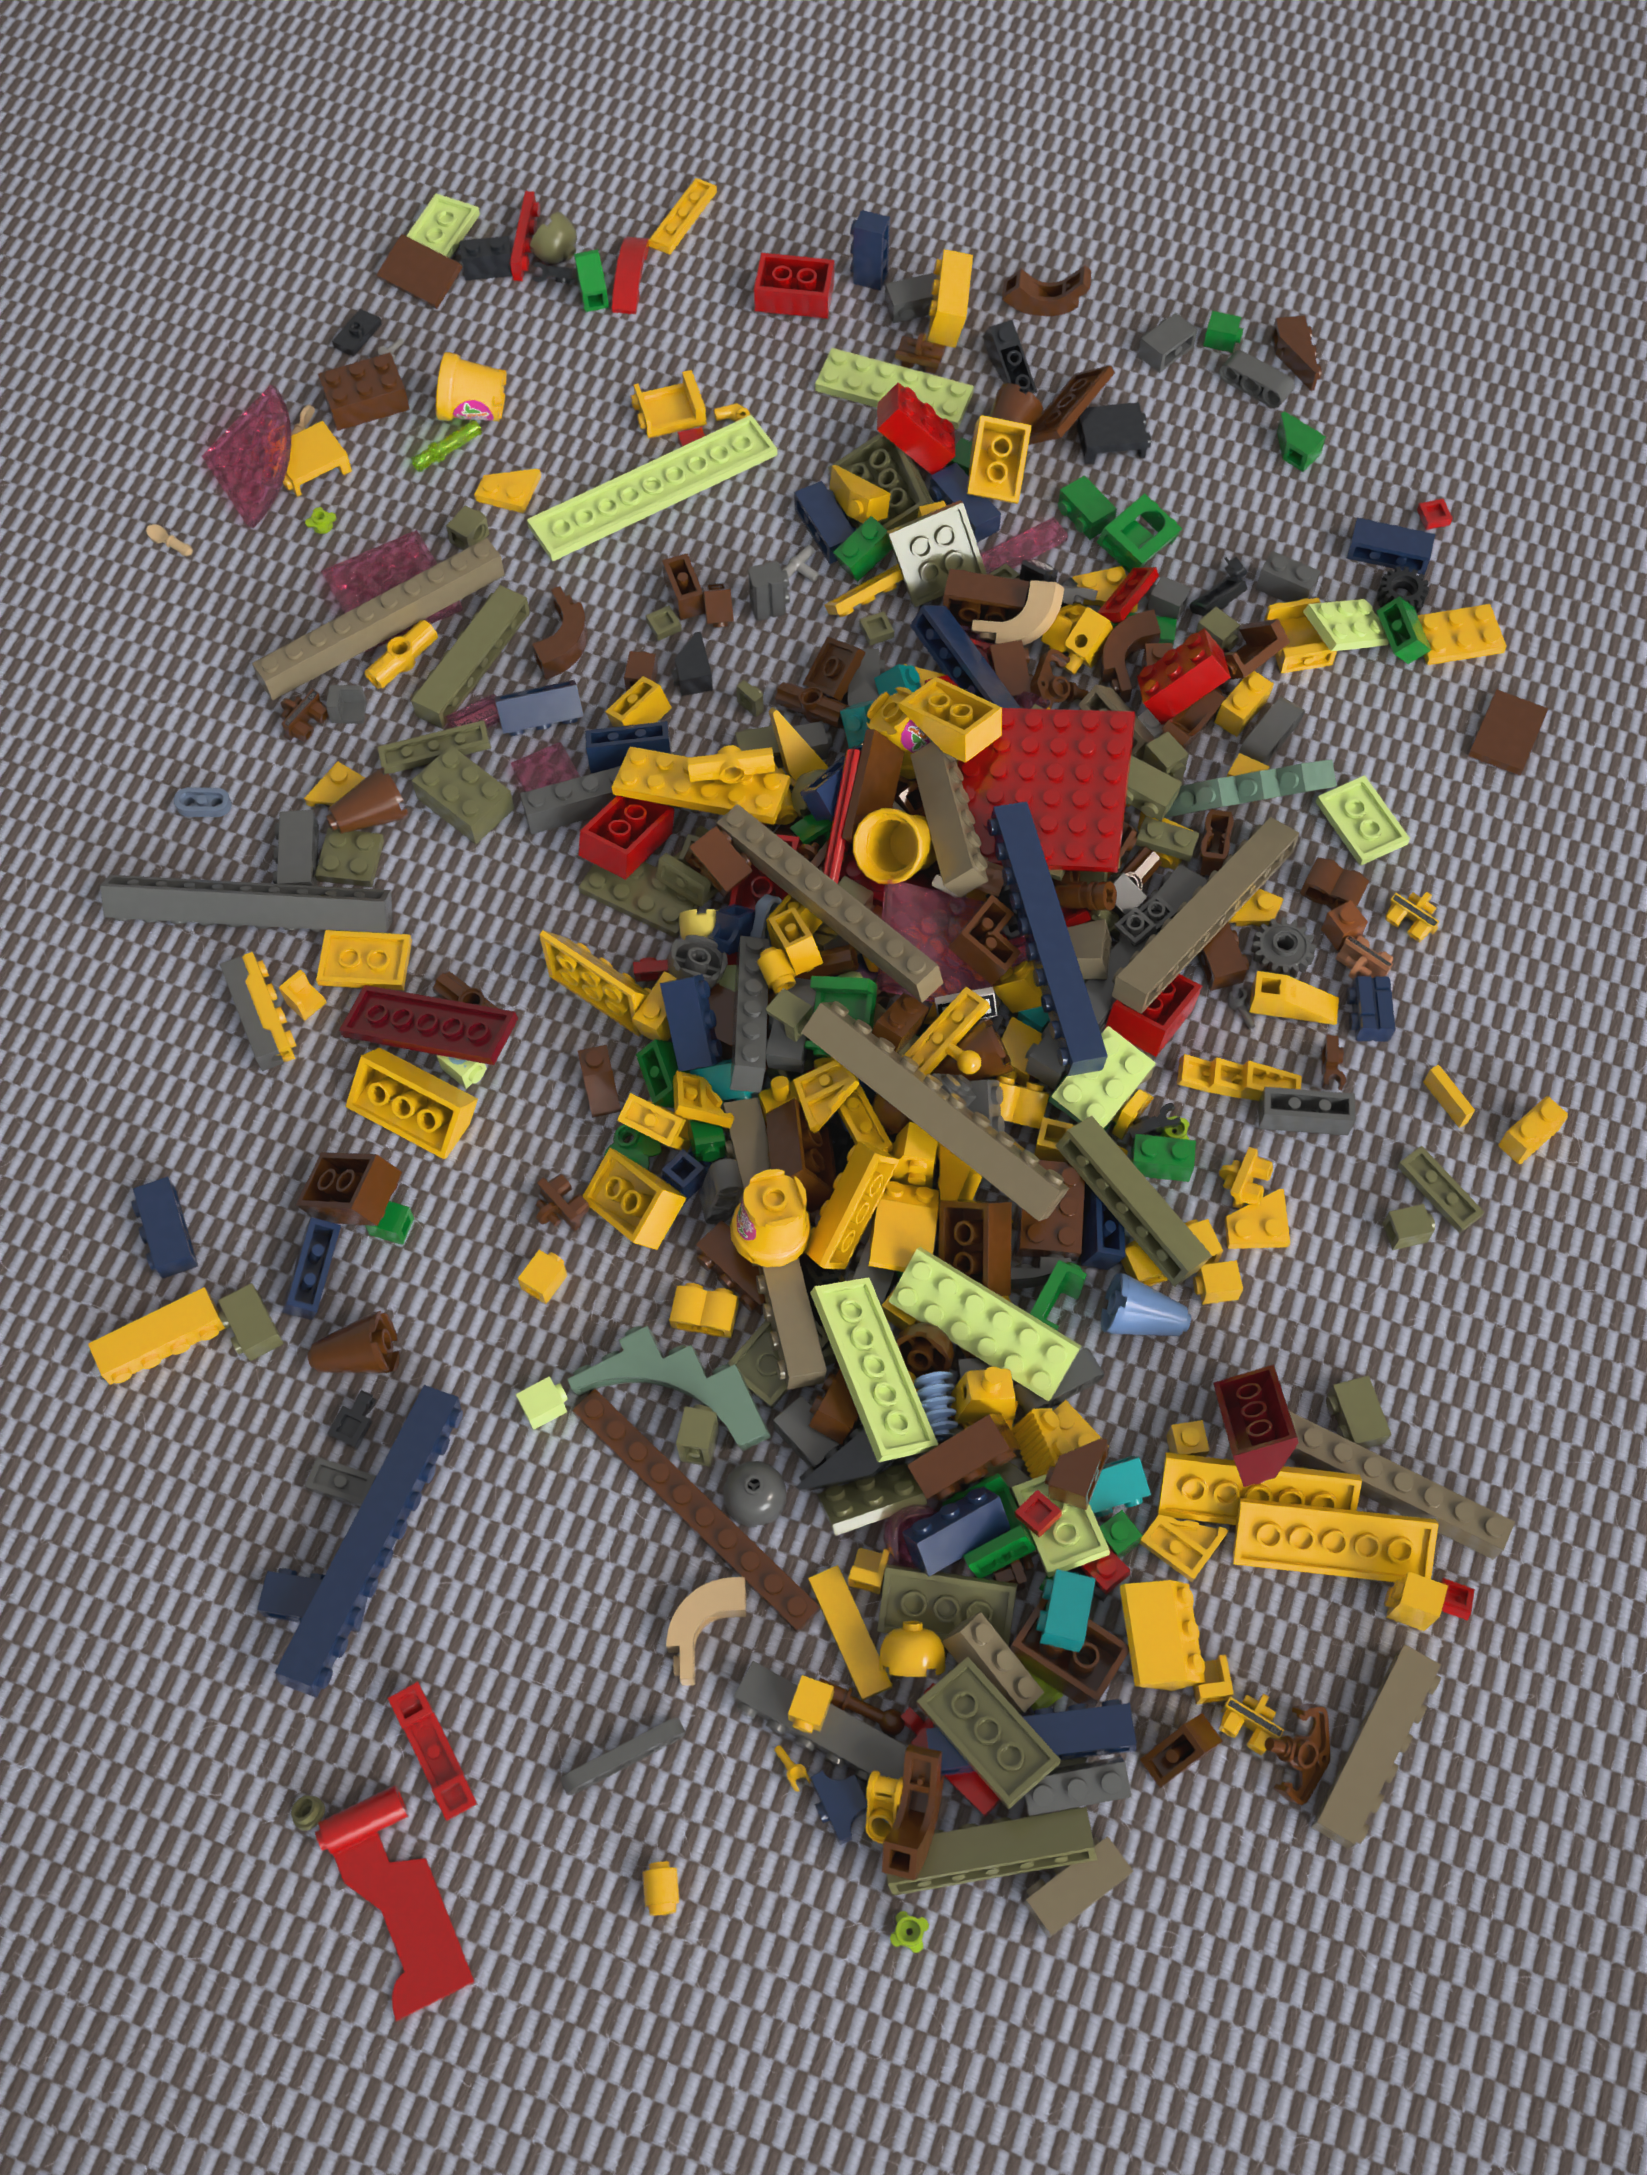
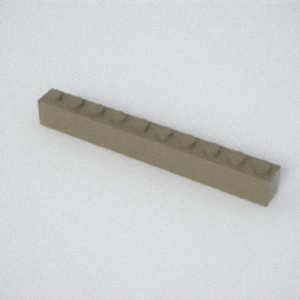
[252,538,505,701]
[717,804,943,1003]
[1112,817,1299,1014]
[801,1001,1069,1221]
[722,1097,827,1390]

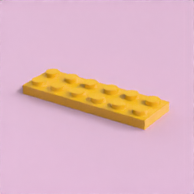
[612,747,791,825]
[1157,1452,1362,1525]
[1232,1498,1438,1582]

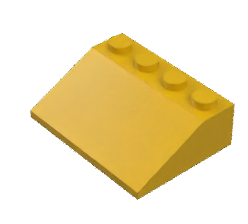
[539,930,651,1037]

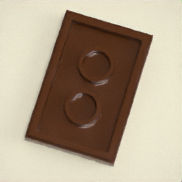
[376,234,463,309]
[1468,689,1549,776]

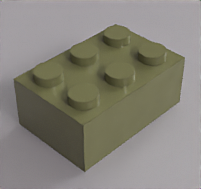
[412,745,515,844]

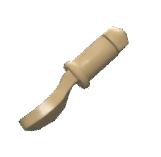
[287,405,315,438]
[146,524,193,556]

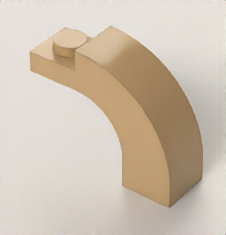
[971,580,1064,646]
[666,1577,746,1686]

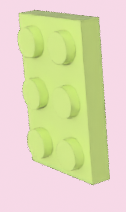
[407,193,480,258]
[1303,599,1389,651]
[1316,775,1410,866]
[1051,1026,1156,1128]
[1012,1474,1110,1578]

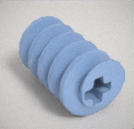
[914,1371,958,1442]

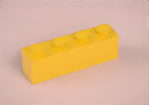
[88,1287,225,1385]

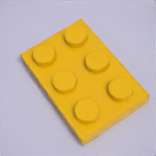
[1417,604,1507,665]
[316,930,412,990]

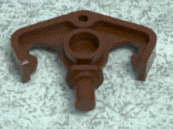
[1030,649,1089,709]
[1265,1703,1331,1805]

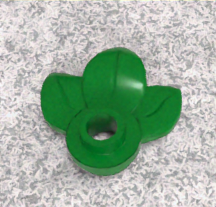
[604,1124,662,1170]

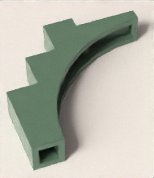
[1164,759,1337,818]
[567,1326,771,1451]

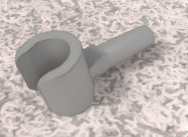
[378,338,404,361]

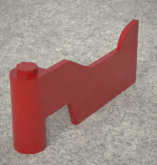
[315,1785,475,2022]

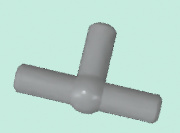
[782,545,819,582]

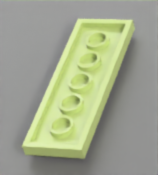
[815,348,974,430]
[888,1247,1081,1402]
[810,1278,938,1462]

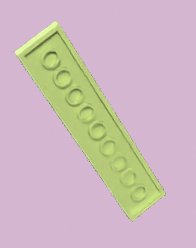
[527,415,777,562]

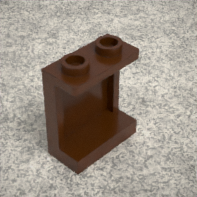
[1224,619,1290,680]

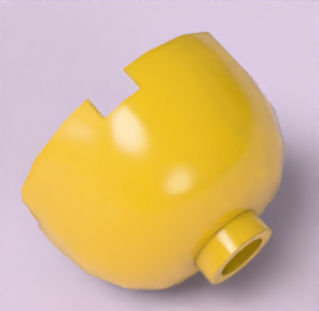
[879,1621,945,1677]

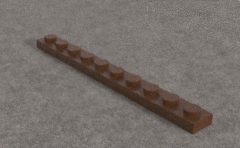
[572,1389,820,1633]

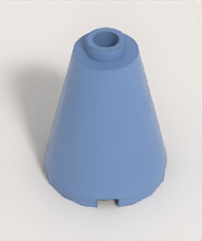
[1101,1273,1191,1336]

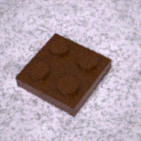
[802,636,866,701]

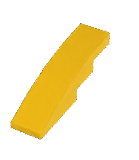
[1177,1054,1302,1101]

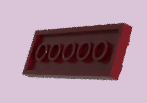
[339,985,518,1065]

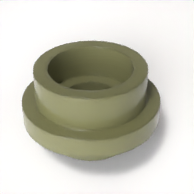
[291,1795,325,1831]

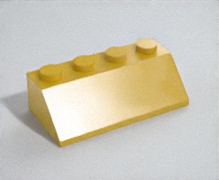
[345,1047,478,1159]
[804,1141,900,1269]

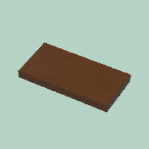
[1028,366,1115,445]
[842,729,905,845]

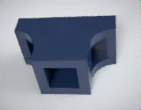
[706,904,756,955]
[661,1149,713,1205]
[811,1771,867,1845]

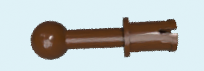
[818,1678,905,1736]

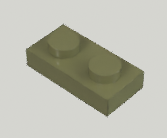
[1136,816,1199,862]

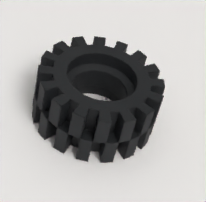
[1376,566,1429,613]

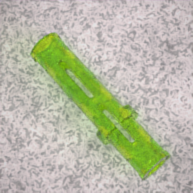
[411,420,482,472]

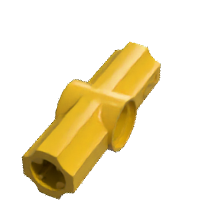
[364,620,438,689]
[687,745,775,784]

